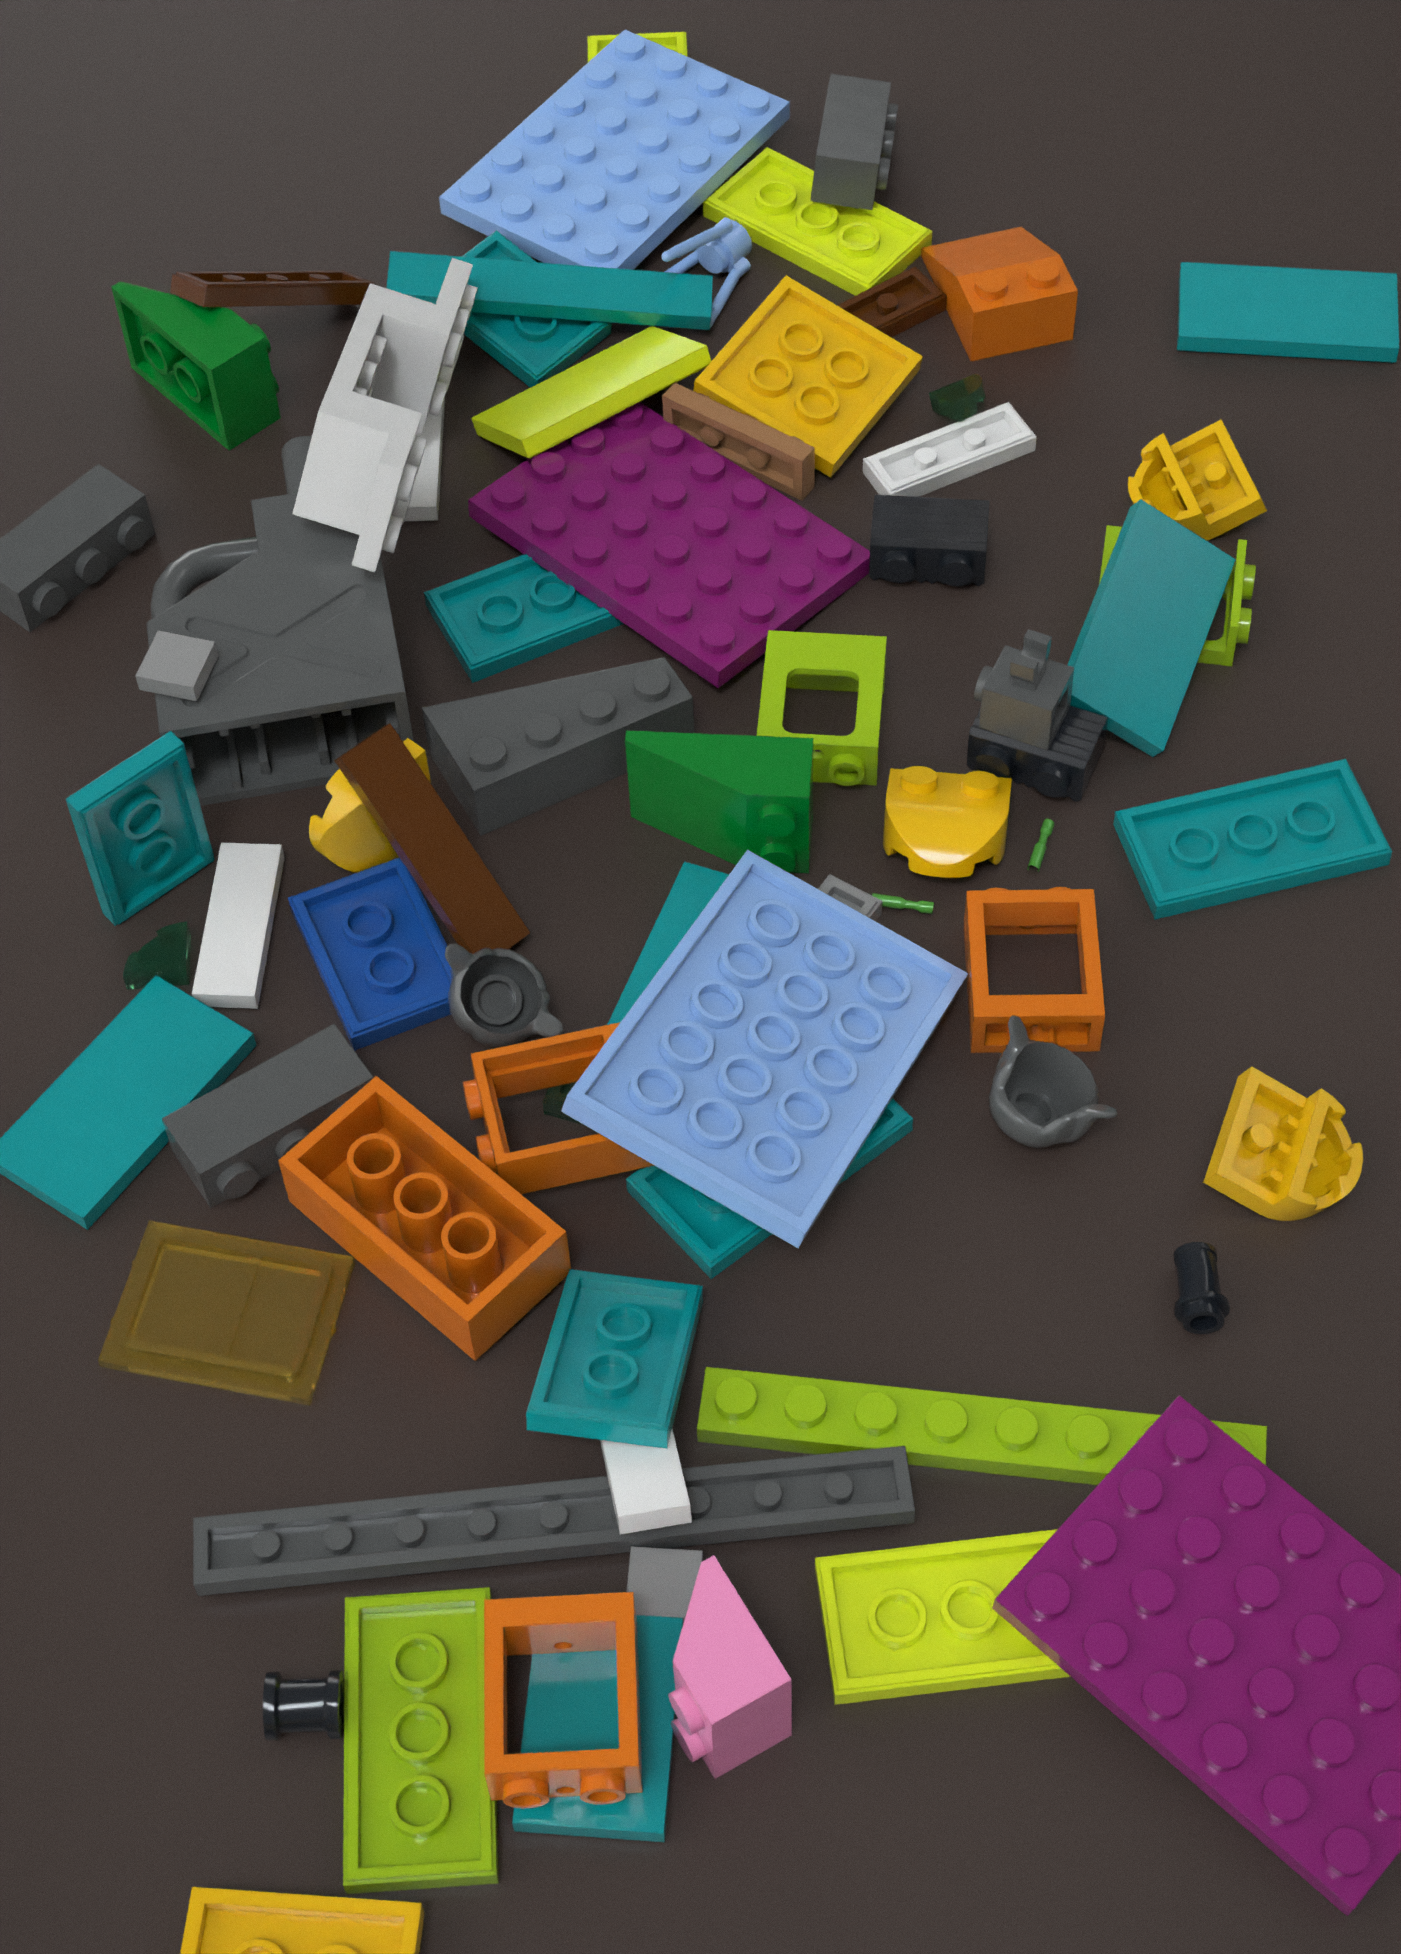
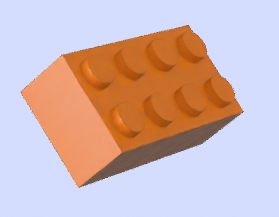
[278,1076,571,1361]

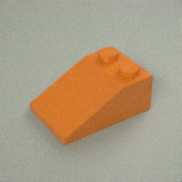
[921,227,1078,362]

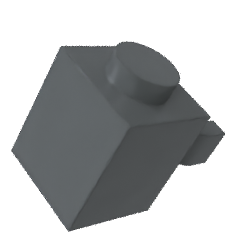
[974,629,1074,751]

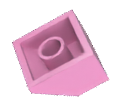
[668,1556,792,1779]

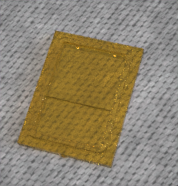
[98,1221,355,1406]

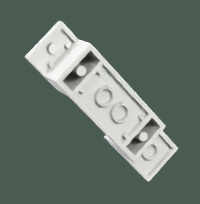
[293,258,478,572]

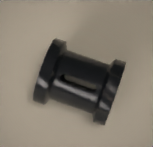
[263,1670,344,1741]

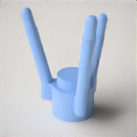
[661,217,752,328]

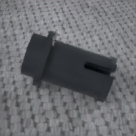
[1173,1242,1230,1334]

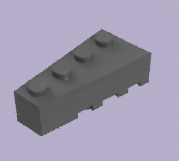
[422,657,694,836]

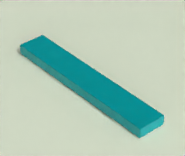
[386,251,713,330]

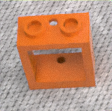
[964,887,1105,1053]
[462,1022,654,1194]
[484,1592,642,1808]

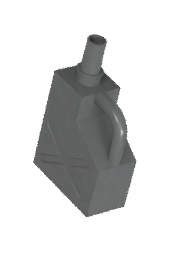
[146,436,414,806]

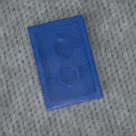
[288,857,451,1051]

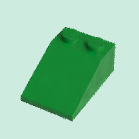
[111,281,281,451]
[625,730,814,874]

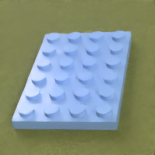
[439,30,790,270]
[561,850,968,1248]

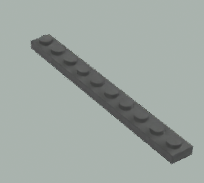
[193,1446,915,1596]

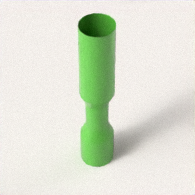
[1027,819,1055,873]
[872,893,934,914]

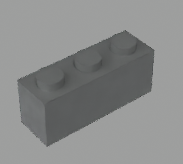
[810,74,898,210]
[0,464,155,632]
[162,1024,374,1208]

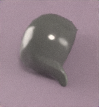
[445,943,563,1048]
[989,1015,1117,1148]

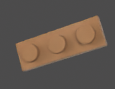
[662,383,815,501]

